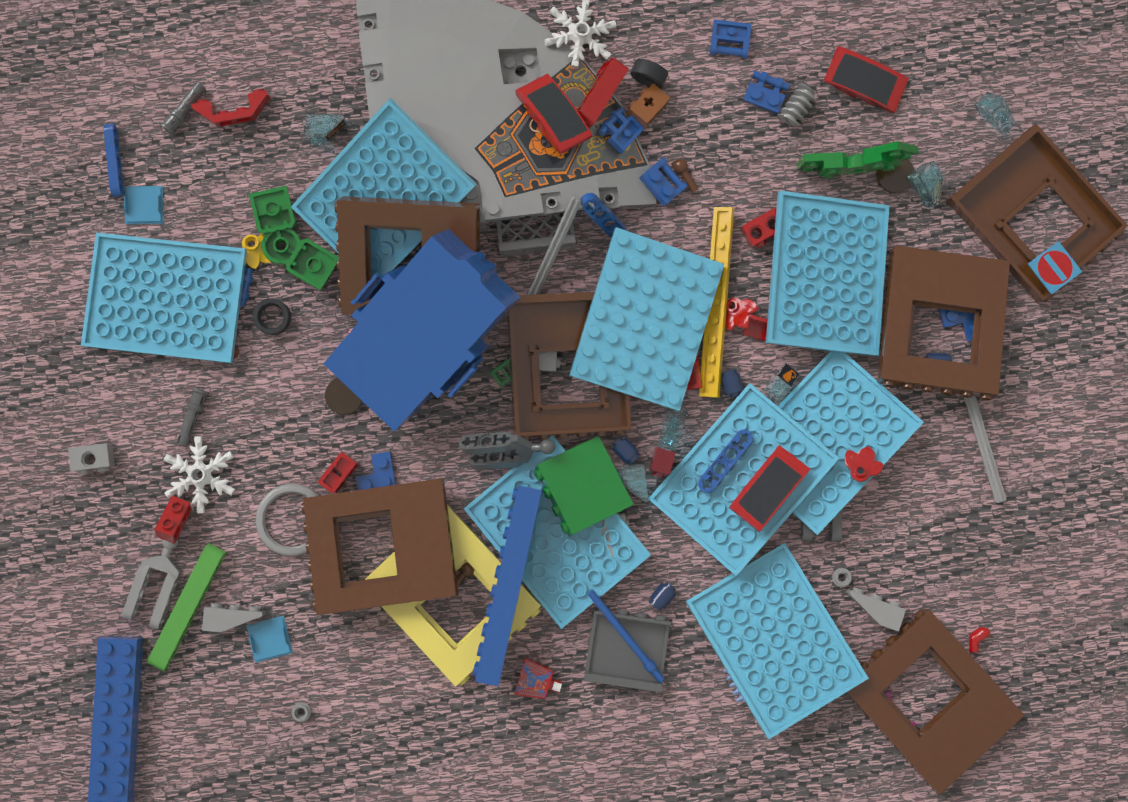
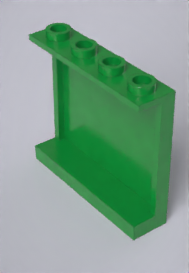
[534,436,634,537]

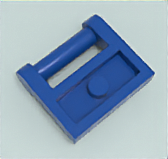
[709,19,752,59]
[639,157,688,207]

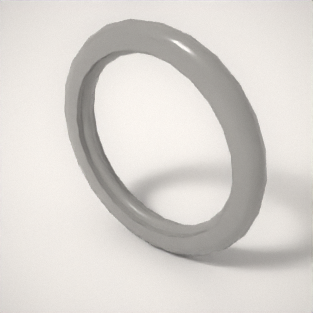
[255,483,319,557]

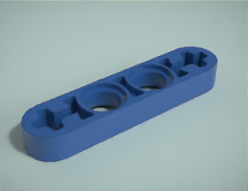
[103,123,124,197]
[581,193,628,238]
[698,430,753,493]

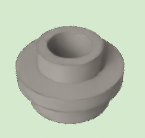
[832,568,852,587]
[291,702,311,722]

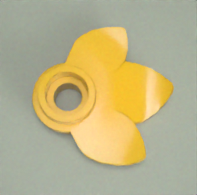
[242,234,271,269]

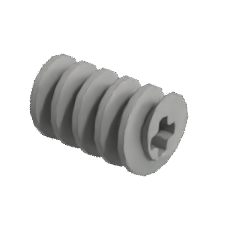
[777,84,817,127]

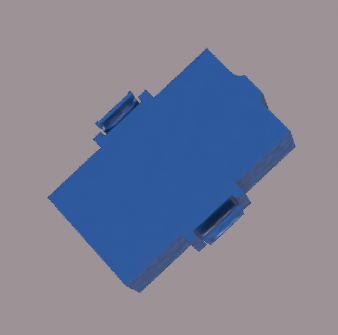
[323,229,521,432]

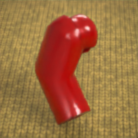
[969,627,991,653]

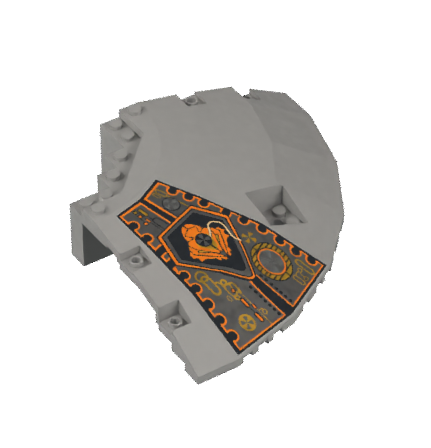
[356,0,657,232]

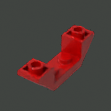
[191,89,271,127]

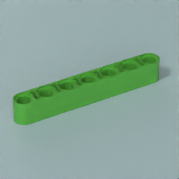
[147,543,226,672]

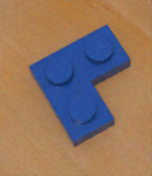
[938,309,981,341]
[355,452,396,490]

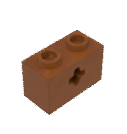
[626,83,671,131]

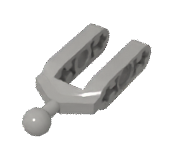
[122,540,181,630]

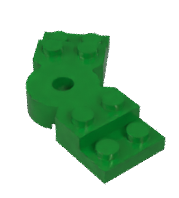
[797,141,919,179]
[249,185,339,291]

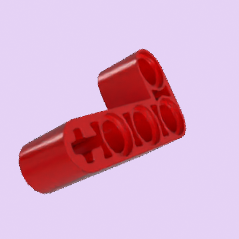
[577,57,629,128]

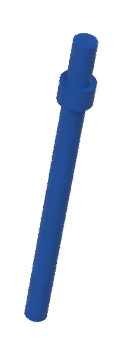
[587,589,665,683]

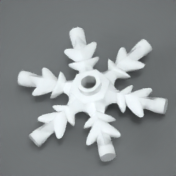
[544,0,616,69]
[164,436,235,513]

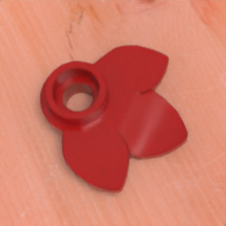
[725,297,759,331]
[844,447,883,482]

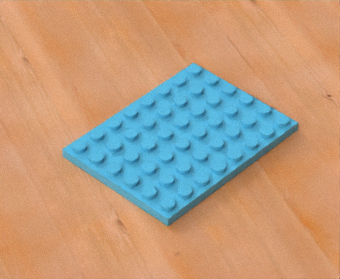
[291,98,477,279]
[766,190,890,356]
[569,227,724,411]
[81,232,247,363]
[778,351,924,535]
[648,383,840,577]
[464,435,651,629]
[686,543,869,740]

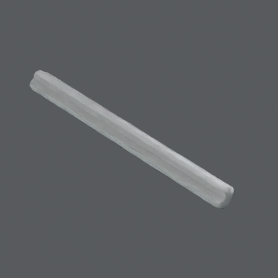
[528,196,582,295]
[964,396,1006,503]

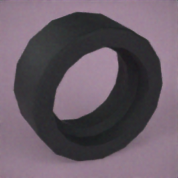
[630,58,668,89]
[253,298,291,336]

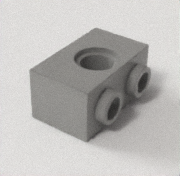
[68,443,115,475]

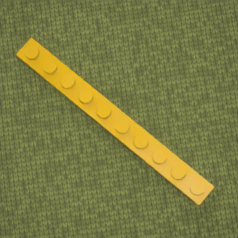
[699,207,734,398]

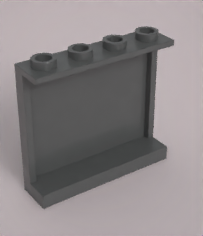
[584,608,672,692]

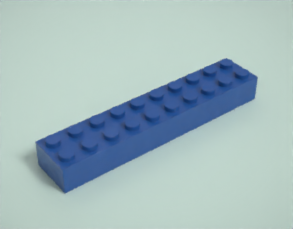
[472,485,542,687]
[88,636,144,802]

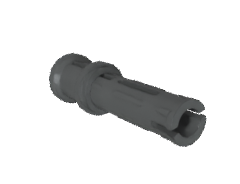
[159,81,206,135]
[176,387,209,446]

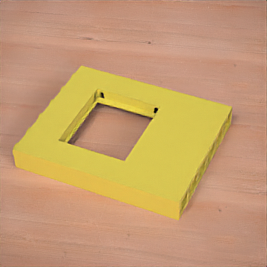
[365,504,541,687]

